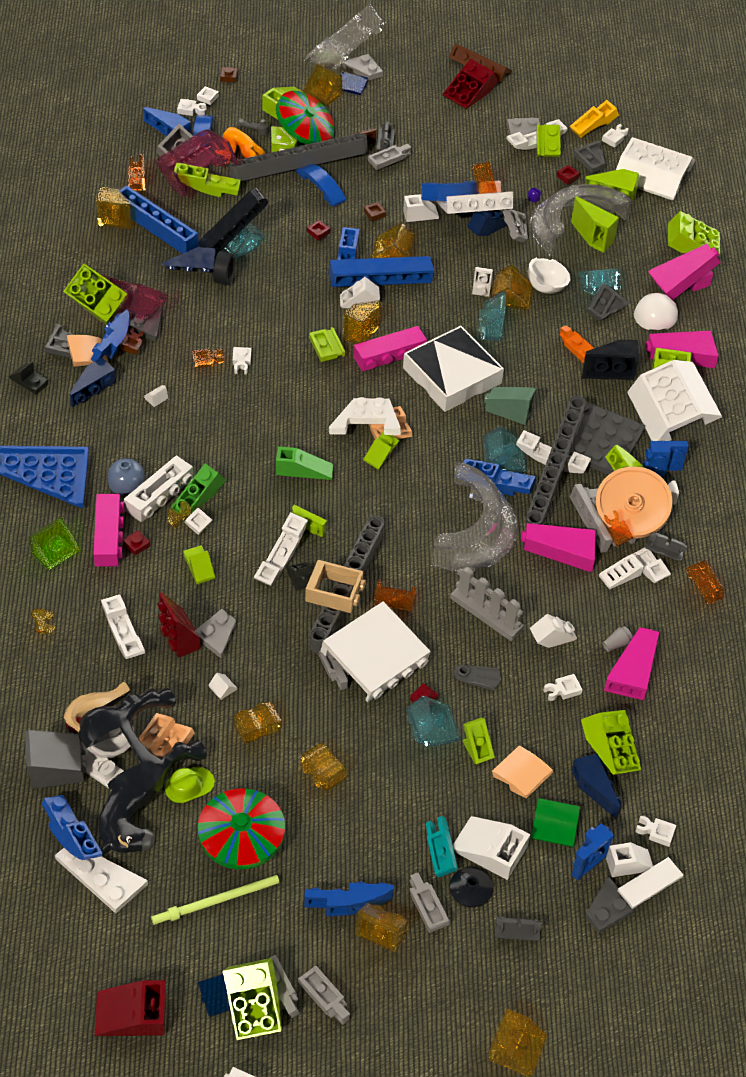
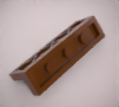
[449,43,512,83]

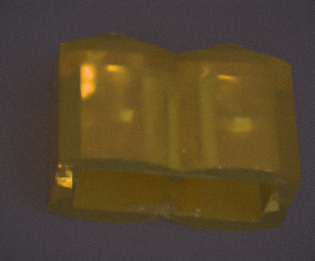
[234,702,282,743]
[300,742,347,792]

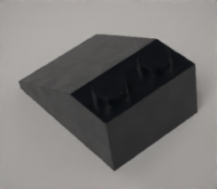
[581,339,640,380]

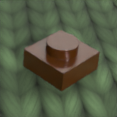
[220,67,237,83]
[364,202,386,222]

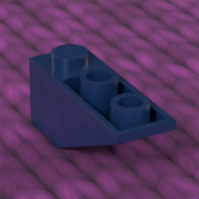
[467,209,508,236]
[162,247,217,273]
[69,357,116,407]
[571,754,622,818]

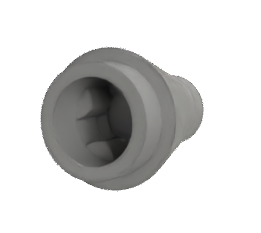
[602,626,633,652]

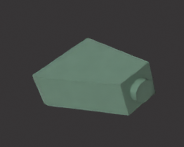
[484,387,536,425]

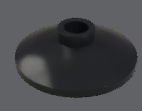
[450,867,493,907]

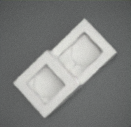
[633,547,671,583]

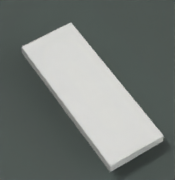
[82,748,124,788]
[617,857,683,909]

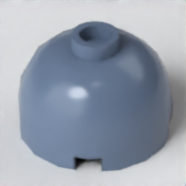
[107,458,145,496]

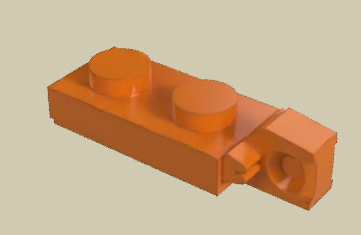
[559,325,594,363]

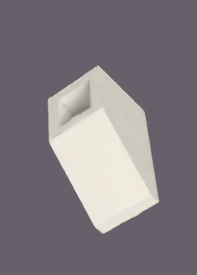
[403,194,439,222]
[472,267,493,297]
[340,277,380,308]
[530,614,577,648]
[606,842,653,877]

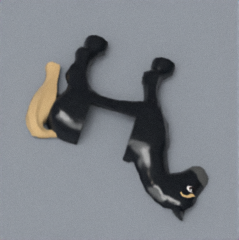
[64,682,207,855]

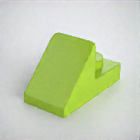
[363,431,399,470]
[292,505,327,537]
[183,545,215,584]
[463,717,495,764]

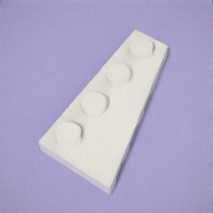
[55,848,148,913]

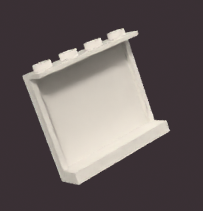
[436,181,513,214]
[320,601,431,703]

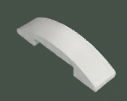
[506,119,568,150]
[516,431,591,473]
[254,512,308,586]
[101,594,145,659]

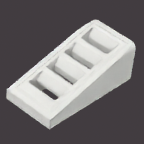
[599,554,643,590]

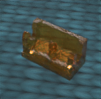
[128,154,145,190]
[472,161,497,194]
[686,560,724,604]
[374,580,417,611]

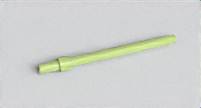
[151,875,279,925]

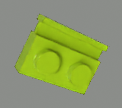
[536,124,561,157]
[309,327,345,362]

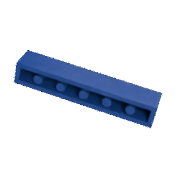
[115,185,199,254]
[328,256,434,287]

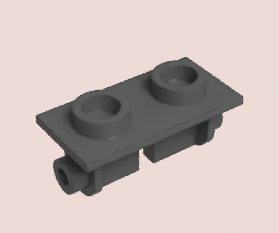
[377,122,395,151]
[645,532,687,562]
[495,916,541,941]

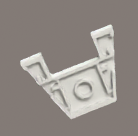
[329,397,401,435]

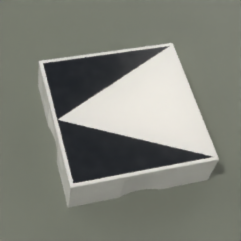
[403,326,504,412]

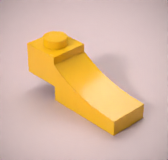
[570,100,619,138]

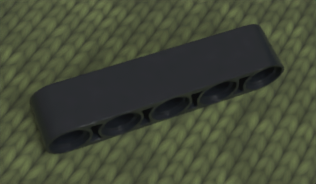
[199,188,268,256]

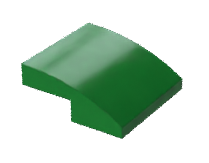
[531,798,580,848]

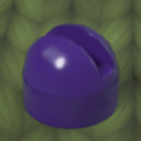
[527,188,541,202]

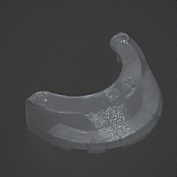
[303,4,385,70]
[530,184,632,256]
[431,461,518,571]

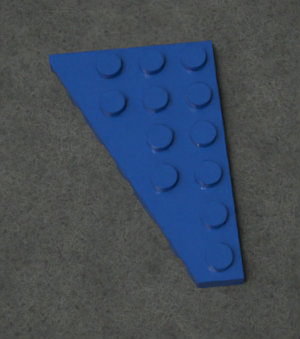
[0,446,89,508]

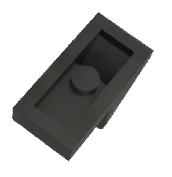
[9,362,48,395]
[286,562,314,591]

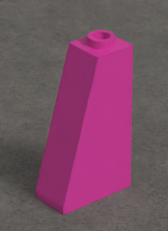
[648,244,721,300]
[645,331,719,368]
[521,523,595,572]
[604,628,659,701]

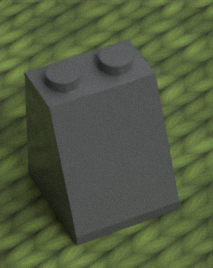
[25,730,87,789]

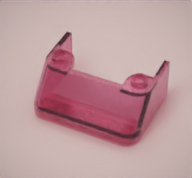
[156,130,239,197]
[97,272,168,320]

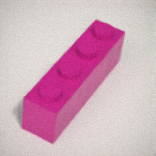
[353,326,427,371]
[93,494,124,566]

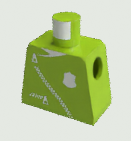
[271,126,301,152]

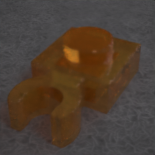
[192,348,224,368]
[604,510,633,547]

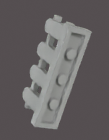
[570,484,638,553]
[450,567,524,641]

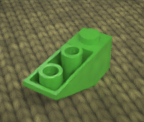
[276,446,333,480]
[171,463,226,519]

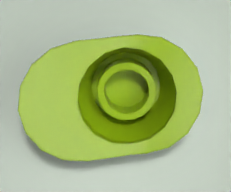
[165,767,215,803]

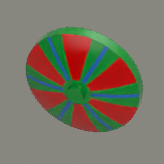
[276,91,334,145]
[198,788,285,870]

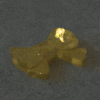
[167,501,191,527]
[30,608,56,634]

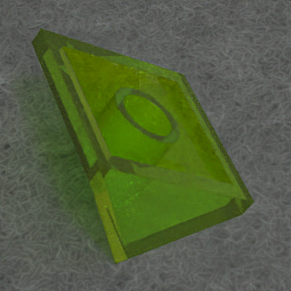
[29,517,81,570]

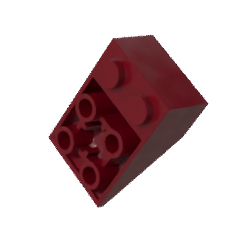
[442,58,498,109]
[157,592,200,658]
[94,980,166,1036]

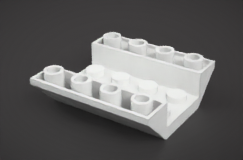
[616,137,695,200]
[627,360,722,441]

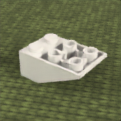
[453,816,530,880]

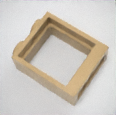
[305,560,366,613]

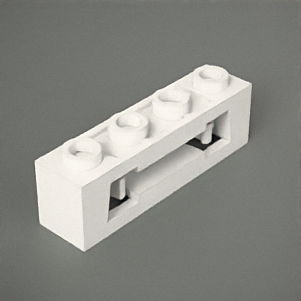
[124,455,193,523]

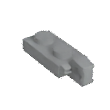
[368,144,411,170]
[318,651,349,690]
[409,873,450,933]
[270,955,300,1018]
[298,966,350,1025]

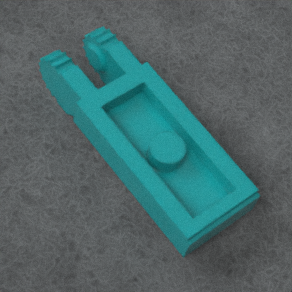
[426,816,458,878]

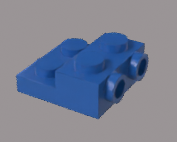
[643,441,688,476]
[572,823,614,881]

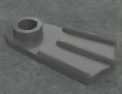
[454,665,502,691]

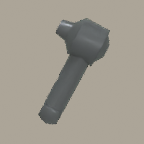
[238,119,269,135]

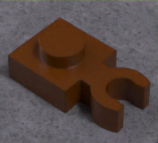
[120,328,143,355]

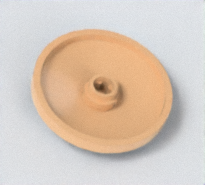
[596,467,672,539]

